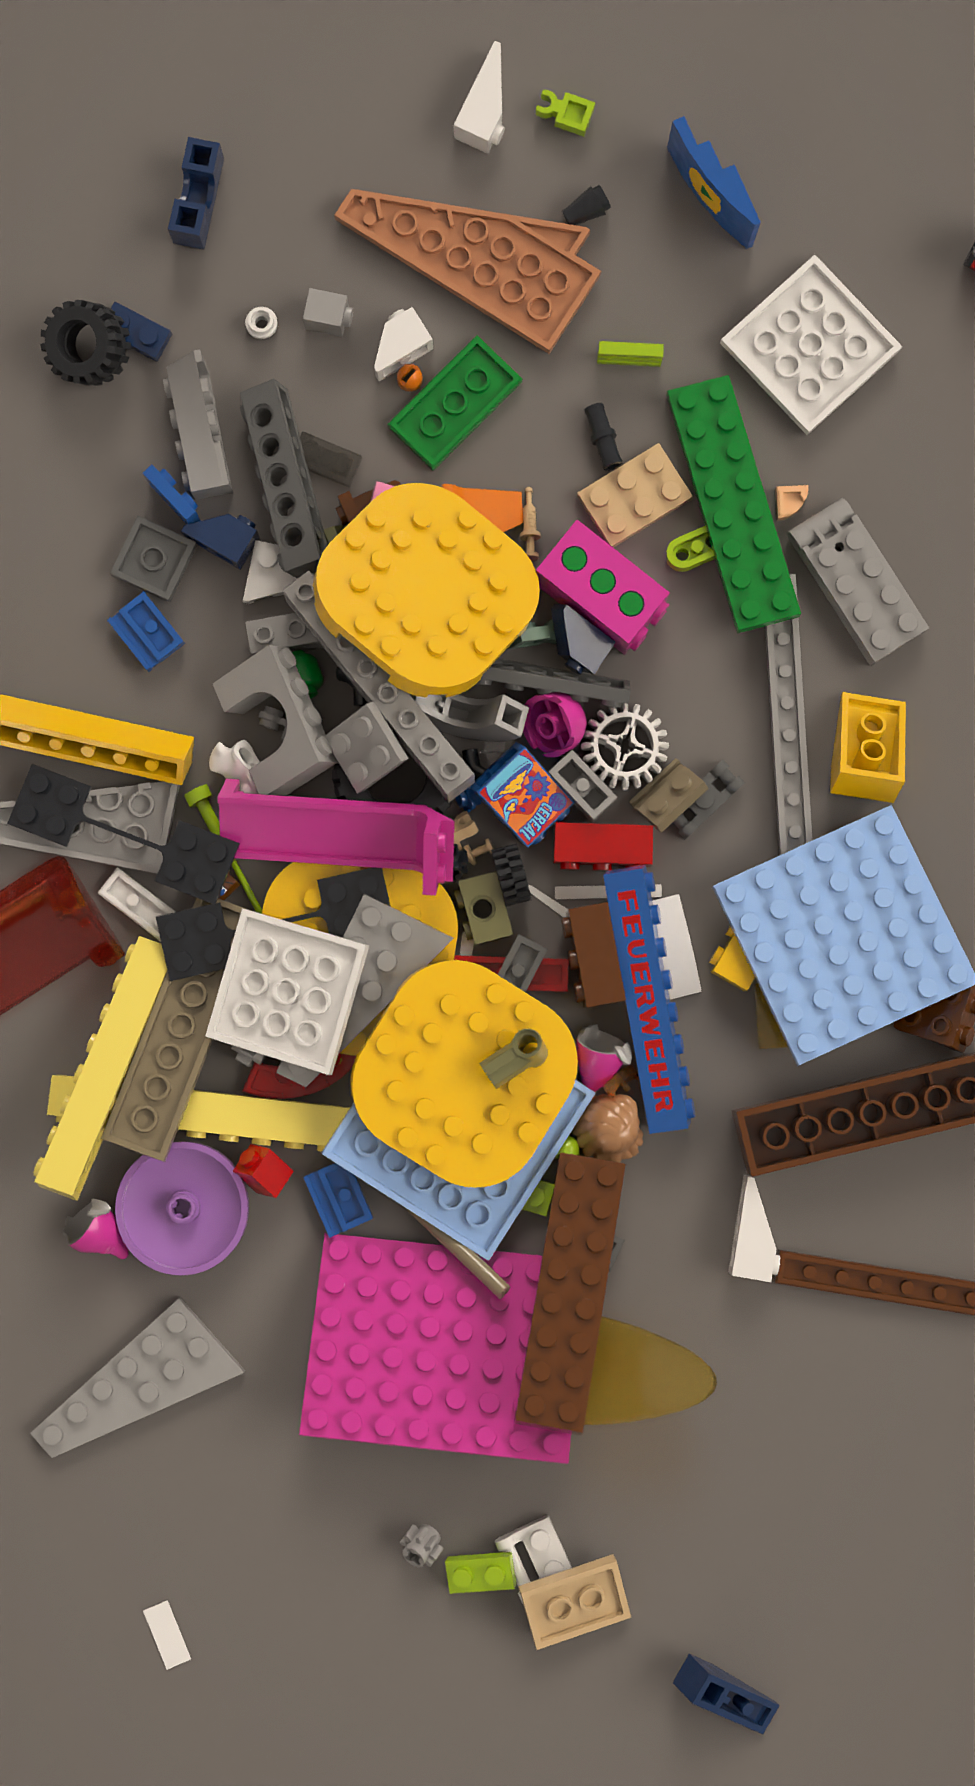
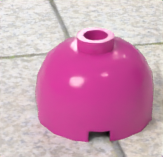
[523,692,587,757]

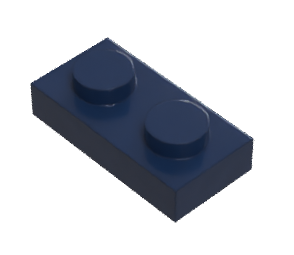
[111,301,173,362]

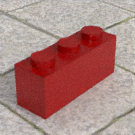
[553,822,654,872]

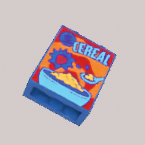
[469,742,575,848]

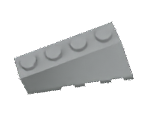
[163,349,233,500]

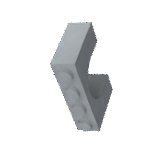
[213,645,338,796]

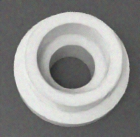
[245,307,278,339]

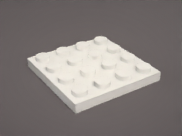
[720,255,902,435]
[205,908,369,1075]

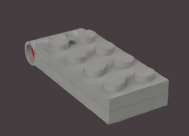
[787,498,929,666]

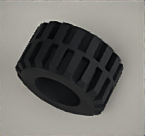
[40,300,131,386]

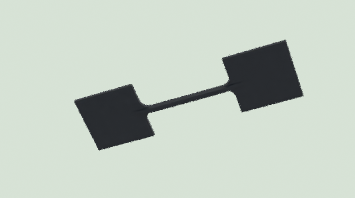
[7,764,240,905]
[156,867,391,981]

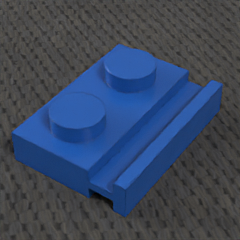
[143,464,201,525]
[107,591,185,672]
[303,1163,374,1238]

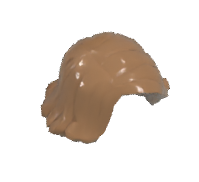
[573,1094,644,1163]

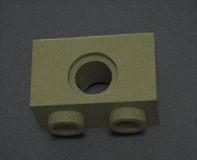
[454,871,513,946]

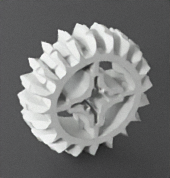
[581,703,669,790]

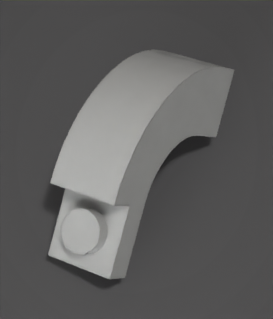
[411,694,529,742]

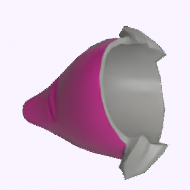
[576,1024,632,1092]
[63,1199,129,1259]

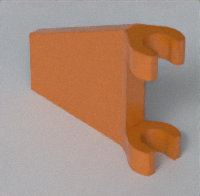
[441,484,523,533]

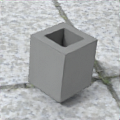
[303,288,353,337]

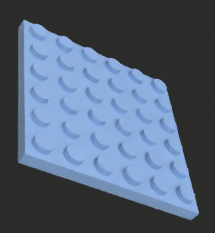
[712,805,975,1066]
[321,1080,595,1261]

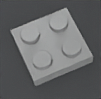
[325,701,409,793]

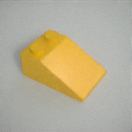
[830,692,906,803]

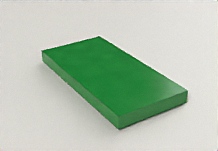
[387,335,523,471]

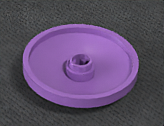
[115,1141,249,1275]

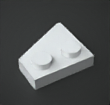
[243,540,315,604]

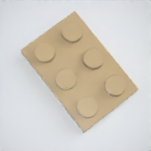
[577,443,693,548]
[518,1554,631,1650]

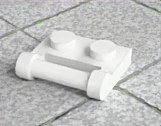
[494,1514,572,1604]

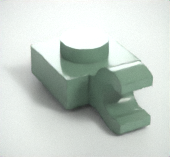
[509,619,556,650]

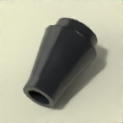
[562,185,611,225]

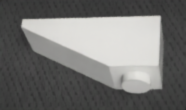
[454,41,505,154]
[728,1175,780,1282]

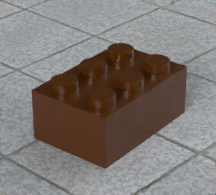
[561,902,626,1008]

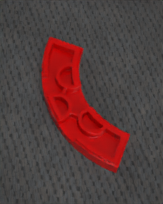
[242,1053,356,1099]

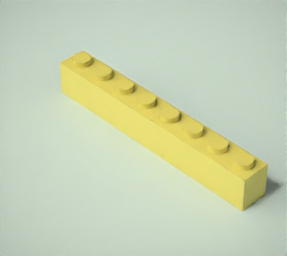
[33,936,168,1201]

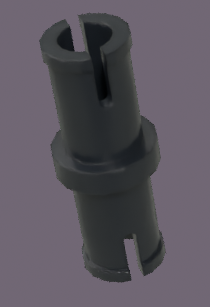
[584,403,623,471]

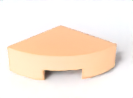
[775,485,808,521]

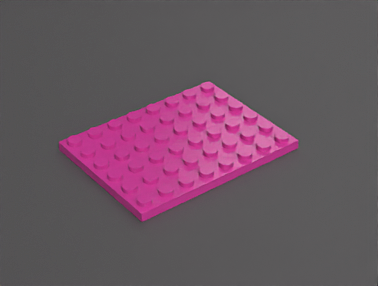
[299,1233,571,1464]

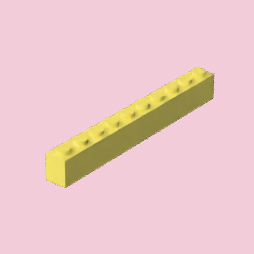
[47,1075,350,1152]

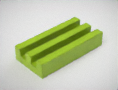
[597,341,664,367]

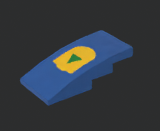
[667,116,761,249]

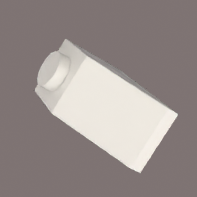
[374,307,433,382]

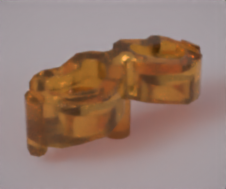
[603,1065,639,1098]

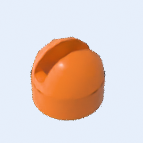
[397,364,423,392]

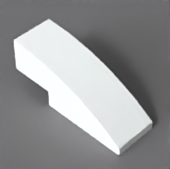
[652,894,702,1000]

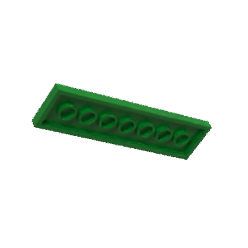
[666,375,801,634]

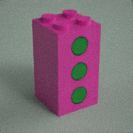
[536,520,670,655]

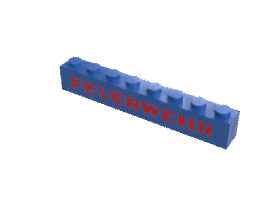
[603,865,695,1134]

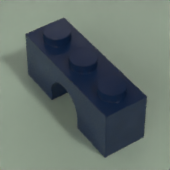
[168,137,224,250]

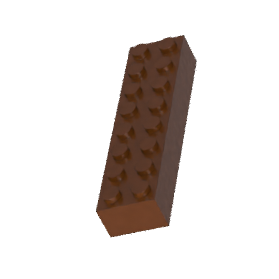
[731,1052,975,1177]
[514,1152,626,1436]

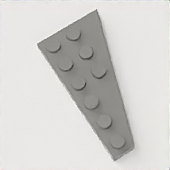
[0,781,180,874]
[276,894,454,1087]
[30,1297,246,1458]

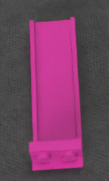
[217,778,454,896]

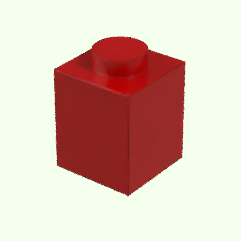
[233,1144,294,1198]

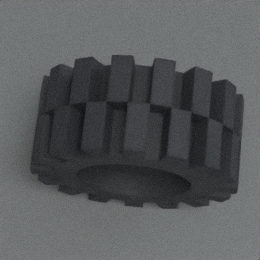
[491,843,531,907]

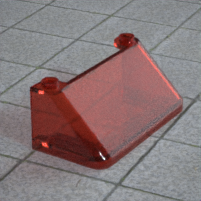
[0,856,126,1015]

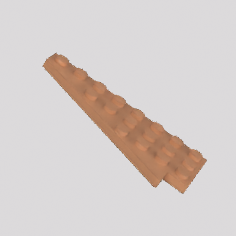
[334,189,601,354]

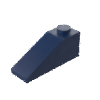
[672,1654,780,1734]

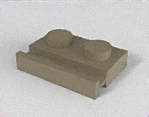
[629,758,709,833]

